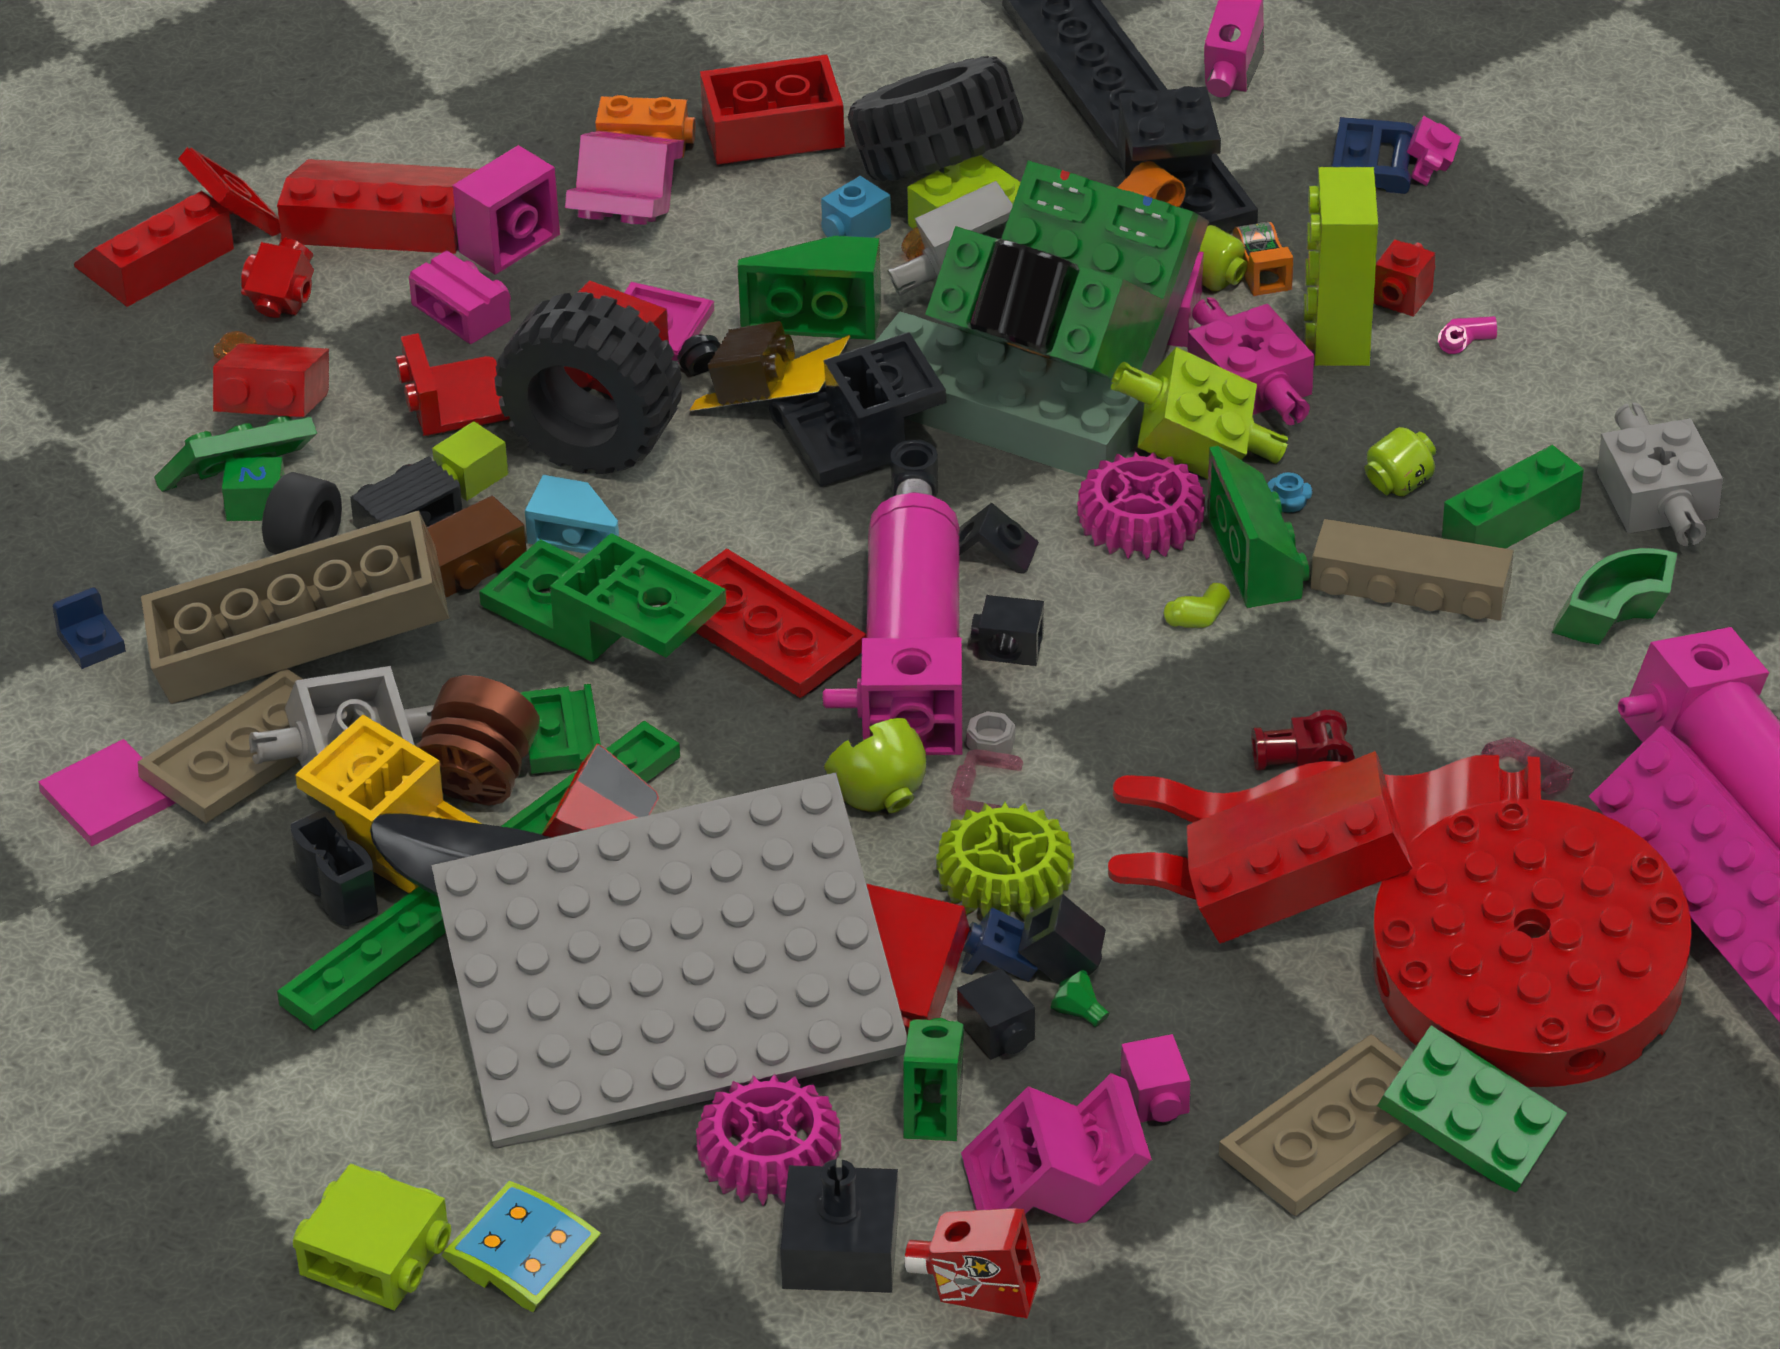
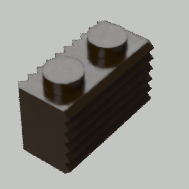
[708,321,795,406]

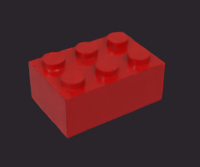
[700,54,845,164]

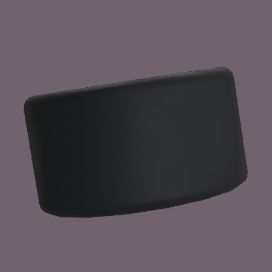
[262,472,342,554]

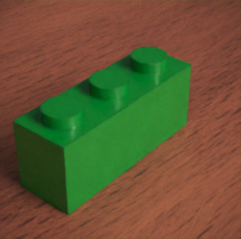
[1442,445,1584,549]

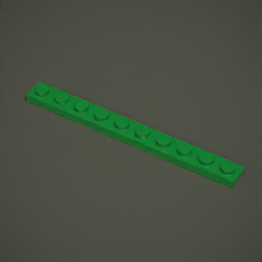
[277,721,680,1030]

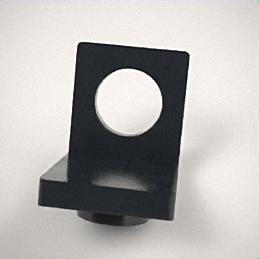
[959,502,1039,574]

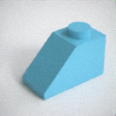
[525,475,619,554]

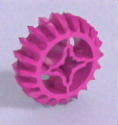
[1077,451,1205,560]
[696,1073,841,1206]

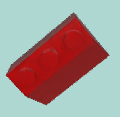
[74,191,234,307]

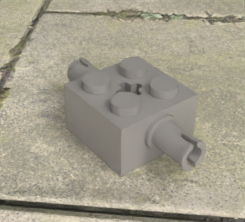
[887,181,1013,296]
[1597,403,1723,546]
[249,666,434,768]

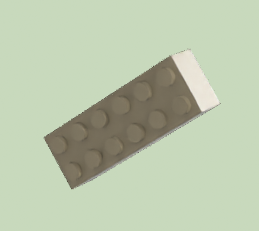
[141,511,449,704]

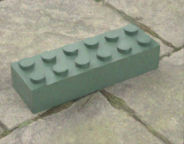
[874,311,1145,478]

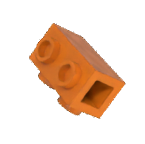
[595,95,696,158]

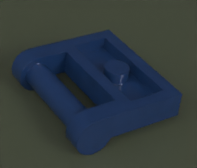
[1332,117,1415,194]

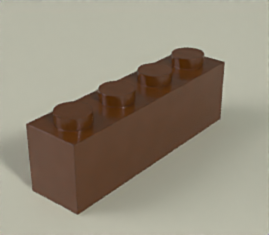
[427,495,527,598]

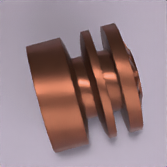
[416,675,540,806]

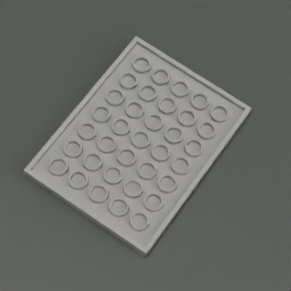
[431,773,907,1148]

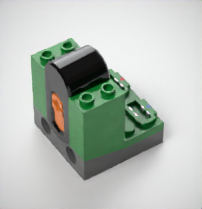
[925,160,1209,380]

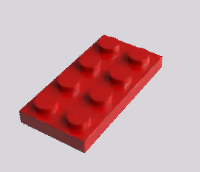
[660,548,867,698]

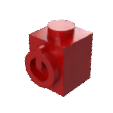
[1373,239,1436,317]
[241,242,314,318]

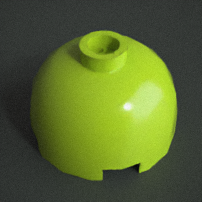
[824,718,926,813]

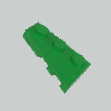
[154,416,317,492]

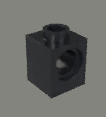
[971,595,1044,666]

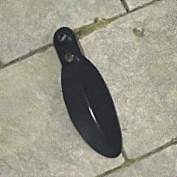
[370,813,552,897]

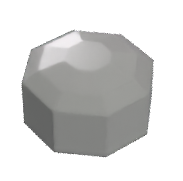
[967,711,1015,759]

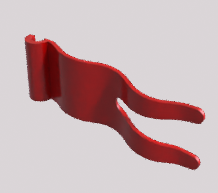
[1108,755,1541,900]

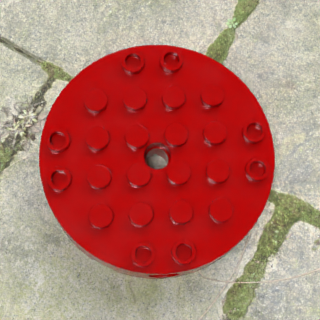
[1373,799,1692,1087]

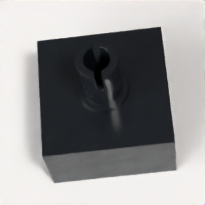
[780,1159,899,1293]

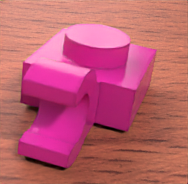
[1407,116,1461,186]

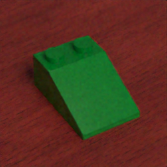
[737,236,881,340]

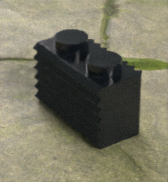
[350,456,463,529]

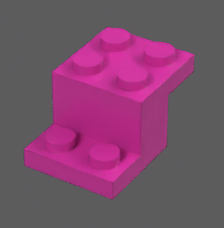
[565,131,684,225]
[961,1073,1152,1224]

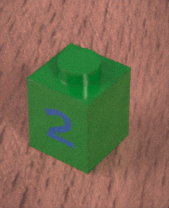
[222,457,285,521]

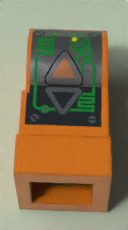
[1233,222,1293,296]

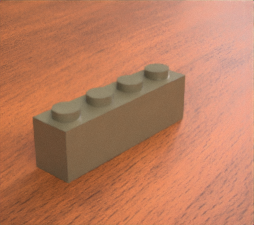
[1311,519,1514,621]

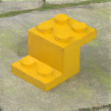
[295,715,482,893]

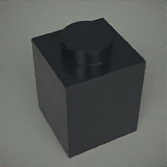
[1018,894,1106,984]
[957,968,1035,1060]

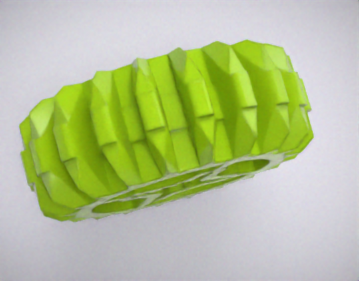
[936,801,1074,920]

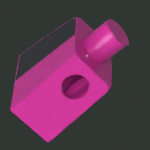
[1204,0,1264,97]

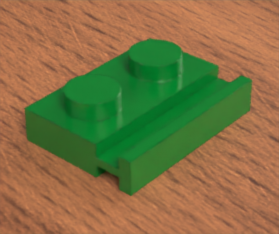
[520,684,601,774]

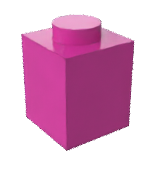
[1121,1034,1190,1123]

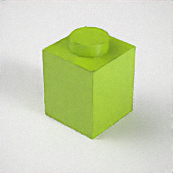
[432,421,508,501]

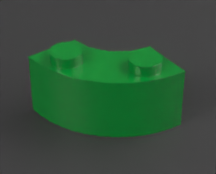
[1552,548,1677,645]

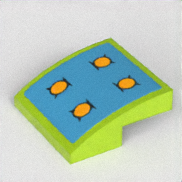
[442,1181,601,1312]

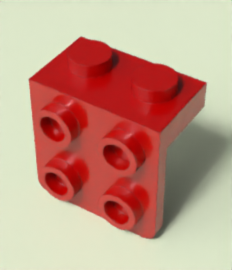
[395,333,510,436]

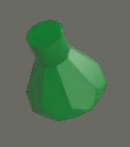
[1050,970,1110,1028]

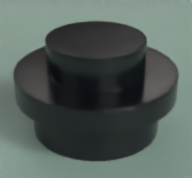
[677,334,720,376]

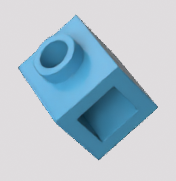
[821,176,891,238]

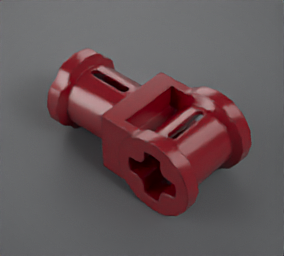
[1251,709,1355,770]

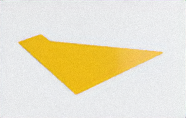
[689,336,850,411]

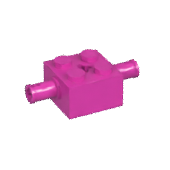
[1187,297,1314,425]

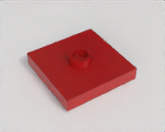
[178,147,281,237]

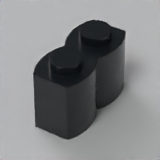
[291,809,378,926]

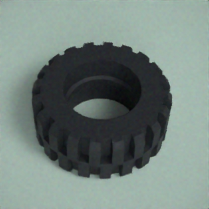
[847,56,1024,181]
[494,292,682,474]

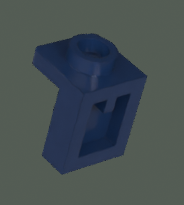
[52,587,126,669]
[961,908,1038,982]

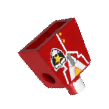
[905,1208,1041,1319]

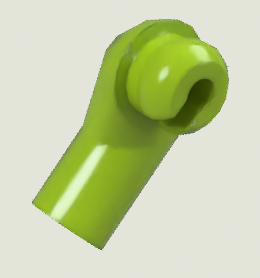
[1163,583,1230,628]

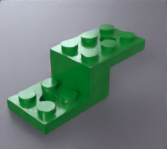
[479,533,727,662]

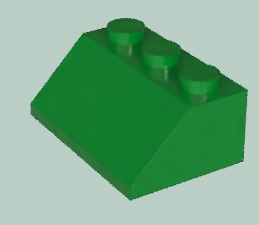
[1207,446,1309,608]

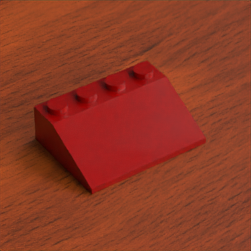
[277,159,478,254]
[1187,751,1412,944]

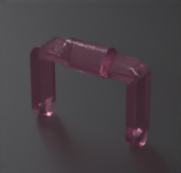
[1481,737,1574,794]
[951,749,1023,815]

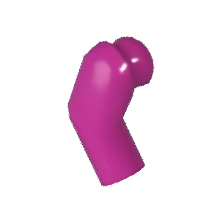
[1438,316,1497,354]

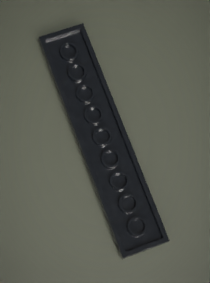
[1002,0,1258,232]

